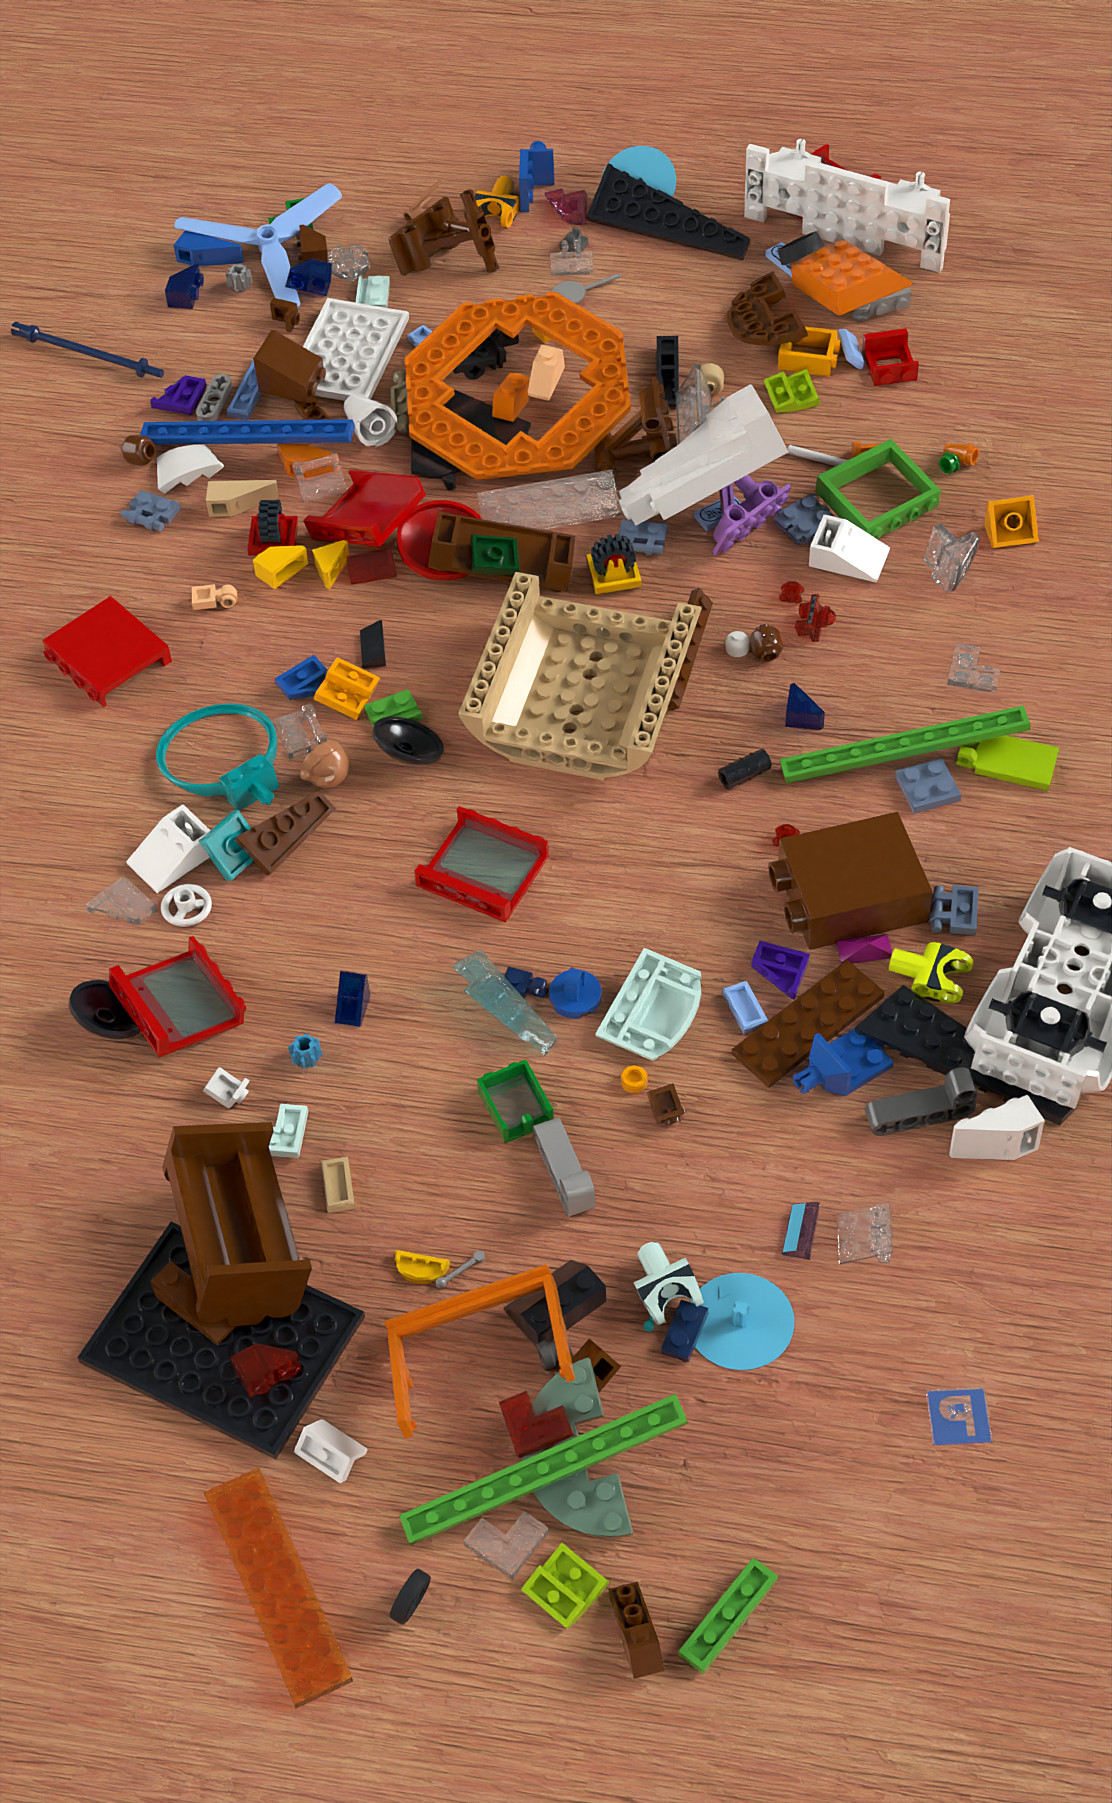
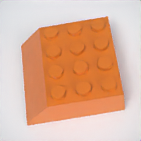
[791,240,912,316]

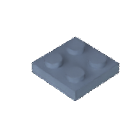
[895,758,961,814]

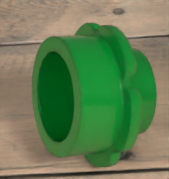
[939,452,960,474]

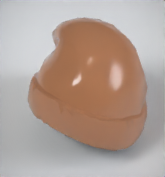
[299,740,349,789]

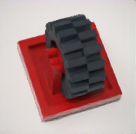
[247,500,299,556]

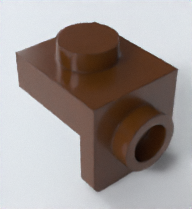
[270,298,300,332]
[647,1083,687,1126]

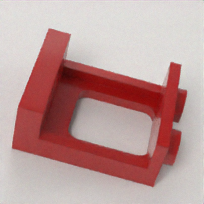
[862,328,919,386]

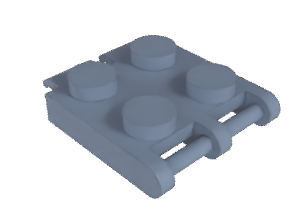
[774,493,840,545]

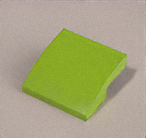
[764,369,821,413]
[521,1542,610,1629]

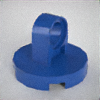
[549,967,602,1019]

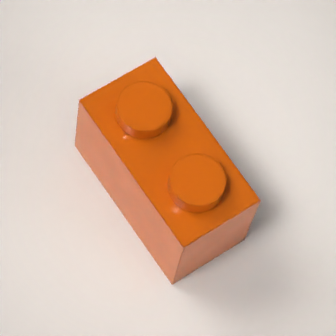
[492,373,530,422]

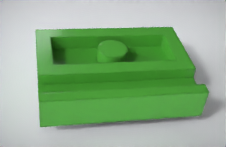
[364,689,423,727]

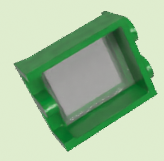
[477,1059,554,1144]

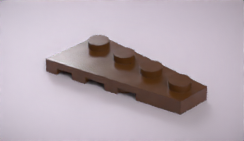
[234,790,336,876]

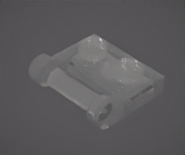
[292,452,347,503]
[273,704,330,760]

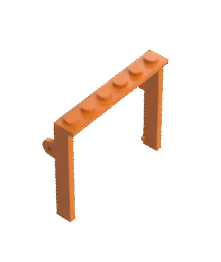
[384,1264,575,1439]

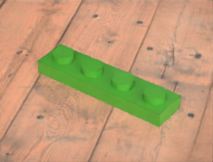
[678,1558,778,1674]

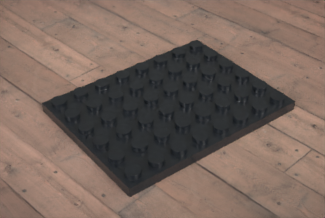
[77,1221,365,1459]

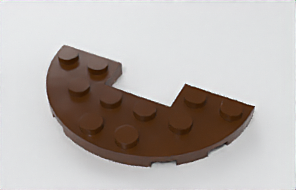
[727,271,808,346]

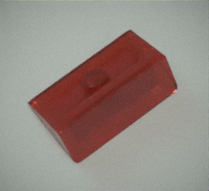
[346,549,397,585]

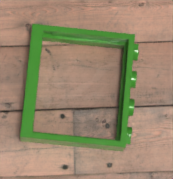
[815,439,941,539]

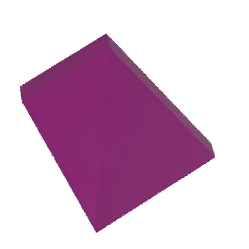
[836,934,892,964]

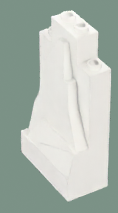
[618,384,788,525]

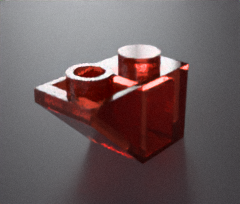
[230,1343,301,1397]

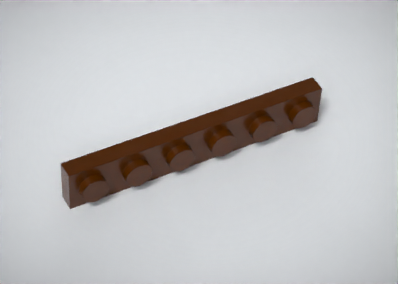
[668,588,713,710]

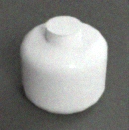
[725,631,749,657]

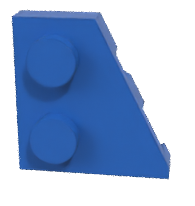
[275,655,328,700]

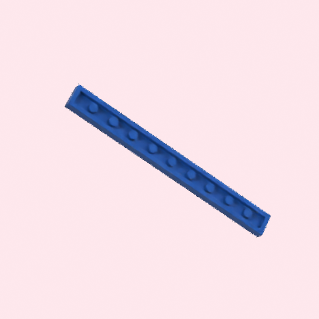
[140,419,355,445]

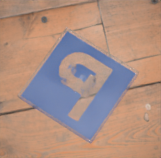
[926,1386,993,1446]

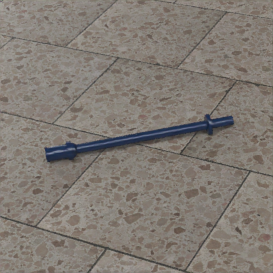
[11,321,164,378]

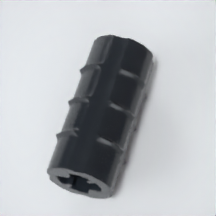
[718,749,772,789]

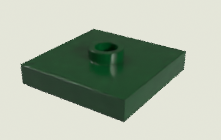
[470,534,520,576]

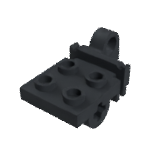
[453,329,519,380]

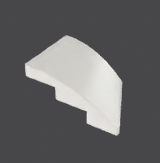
[157,445,224,494]

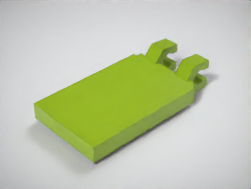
[956,735,1059,791]

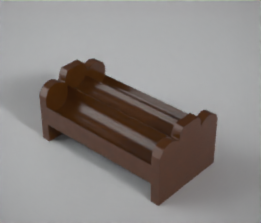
[162,1122,312,1326]

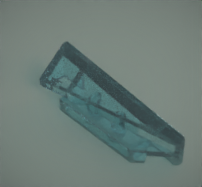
[452,951,557,1055]

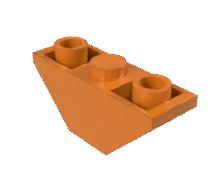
[277,443,340,482]

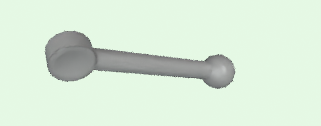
[435,1251,485,1289]

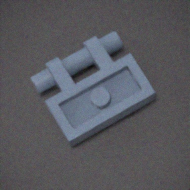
[121,490,181,531]
[619,519,668,556]
[929,885,979,935]

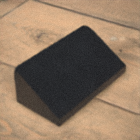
[360,620,386,668]

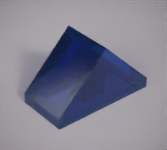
[785,683,825,730]
[335,970,370,1027]

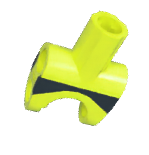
[889,942,974,1004]

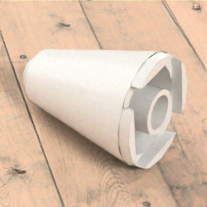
[344,394,397,447]

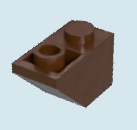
[296,225,329,269]

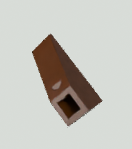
[608,1582,664,1679]

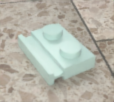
[355,276,390,308]

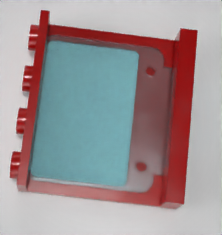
[414,806,549,923]
[109,936,246,1058]

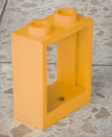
[778,326,841,377]

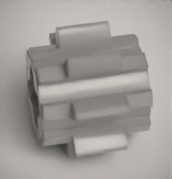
[226,264,252,293]

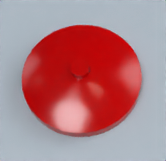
[396,500,482,581]

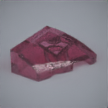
[545,188,587,225]

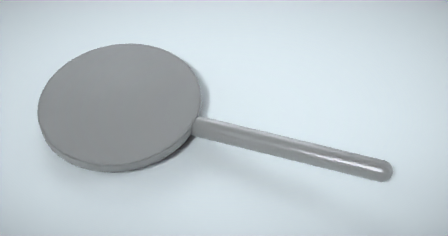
[552,273,621,304]

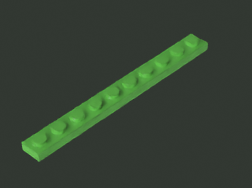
[780,705,1030,784]
[399,1393,689,1545]

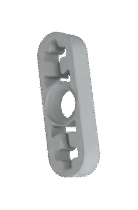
[196,374,232,421]

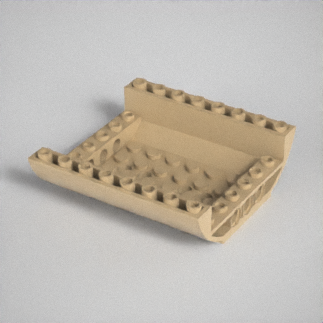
[458,572,702,781]

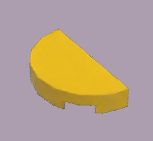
[395,1250,451,1284]

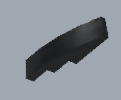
[657,336,679,407]

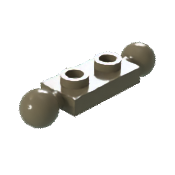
[391,369,409,433]

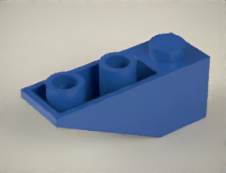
[174,231,244,267]

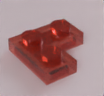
[499,1391,575,1459]

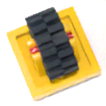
[586,534,642,594]

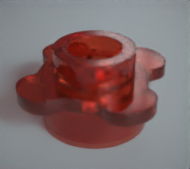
[779,581,804,604]
[772,824,800,847]

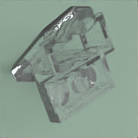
[923,523,979,593]

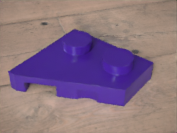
[150,375,207,415]
[751,941,810,1000]

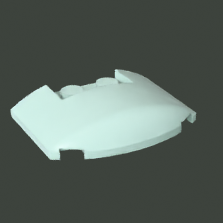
[595,948,702,1061]

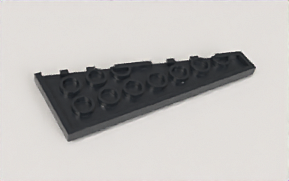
[586,163,750,260]
[854,985,1078,1126]

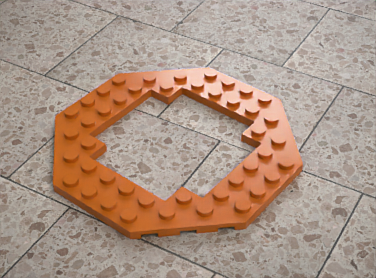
[405,291,631,480]

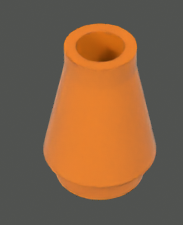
[943,443,979,466]

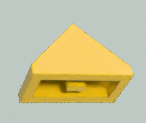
[312,540,350,589]

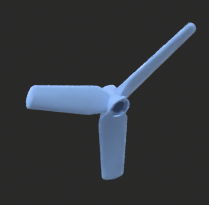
[174,183,342,308]

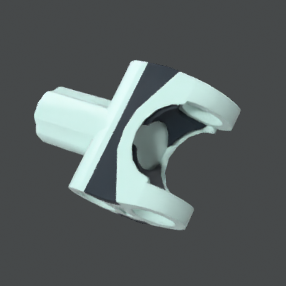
[634,1242,704,1325]

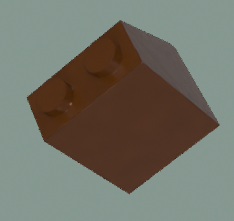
[253,330,326,403]

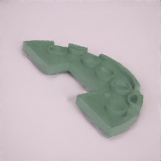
[522,1358,634,1538]

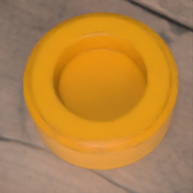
[621,1065,648,1093]

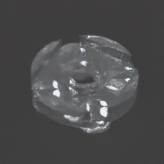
[327,244,370,282]

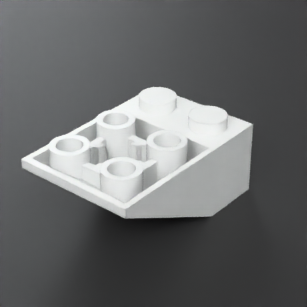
[809,515,890,583]
[126,805,210,893]
[949,1095,1045,1160]

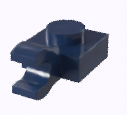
[499,967,548,999]

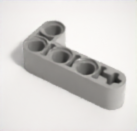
[532,1117,595,1217]

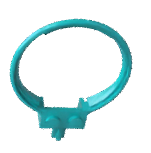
[156,703,279,811]

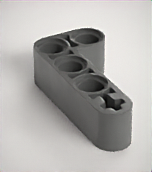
[864,1067,978,1136]

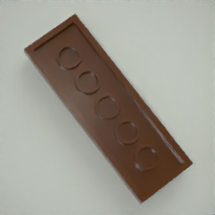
[732,960,885,1088]

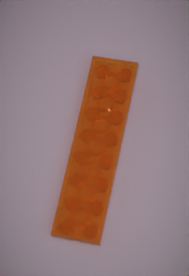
[204,1468,353,1708]

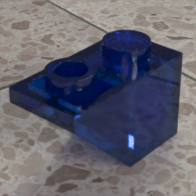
[285,259,332,296]
[165,264,204,309]

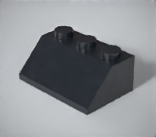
[504,1260,606,1348]

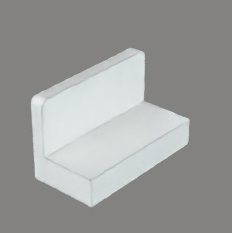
[294,1419,368,1483]

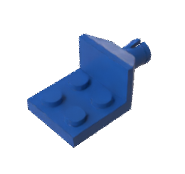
[519,141,555,212]
[793,1028,893,1096]

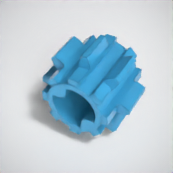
[288,1034,323,1069]

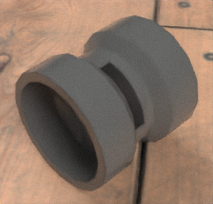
[536,1340,573,1371]

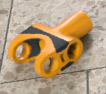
[475,175,519,228]

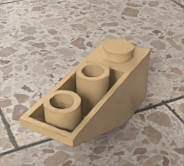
[206,480,279,517]

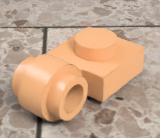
[192,584,237,610]

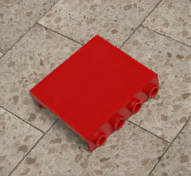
[303,470,426,547]
[42,596,172,707]

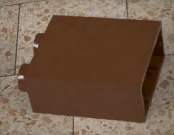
[768,812,932,950]

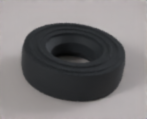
[389,1569,431,1625]

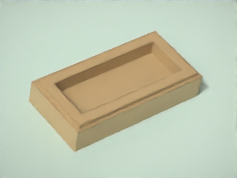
[321,1157,355,1213]

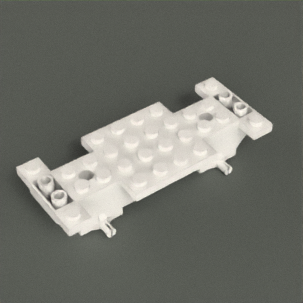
[744,139,950,273]

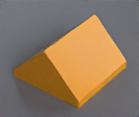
[984,495,1039,548]

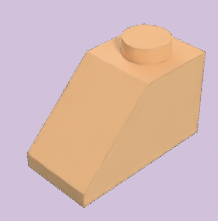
[528,345,565,401]

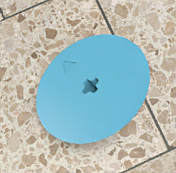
[601,146,676,197]
[691,1273,795,1370]

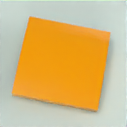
[314,657,380,720]

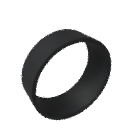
[777,231,825,265]

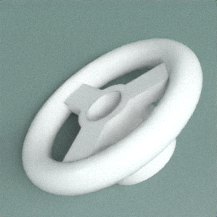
[161,884,212,927]

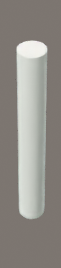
[787,445,848,466]

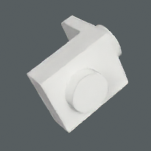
[203,1067,250,1109]

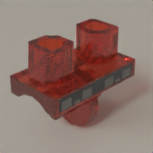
[795,594,836,642]

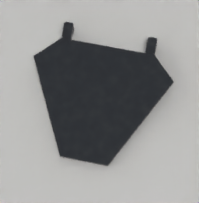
[411,389,531,490]

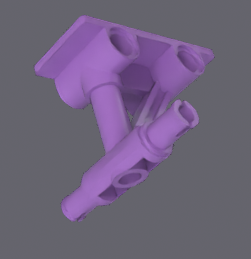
[712,475,791,556]

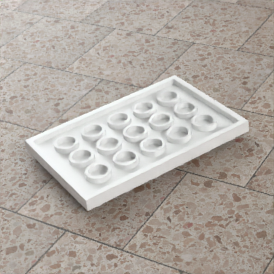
[303,298,409,401]

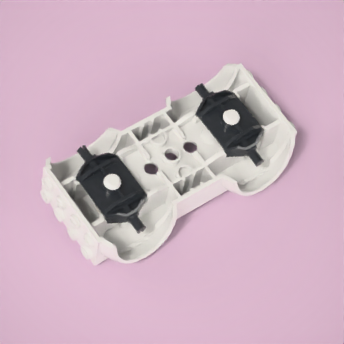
[964,847,1112,1109]

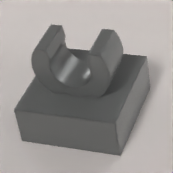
[559,227,589,257]

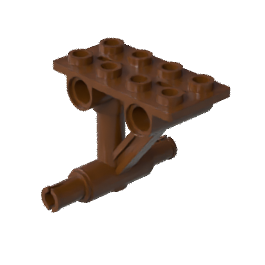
[388,189,500,276]
[595,376,677,491]

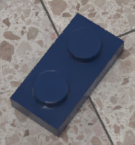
[661,1299,709,1362]

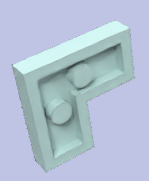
[269,1104,308,1158]

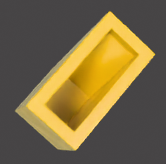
[253,546,308,589]

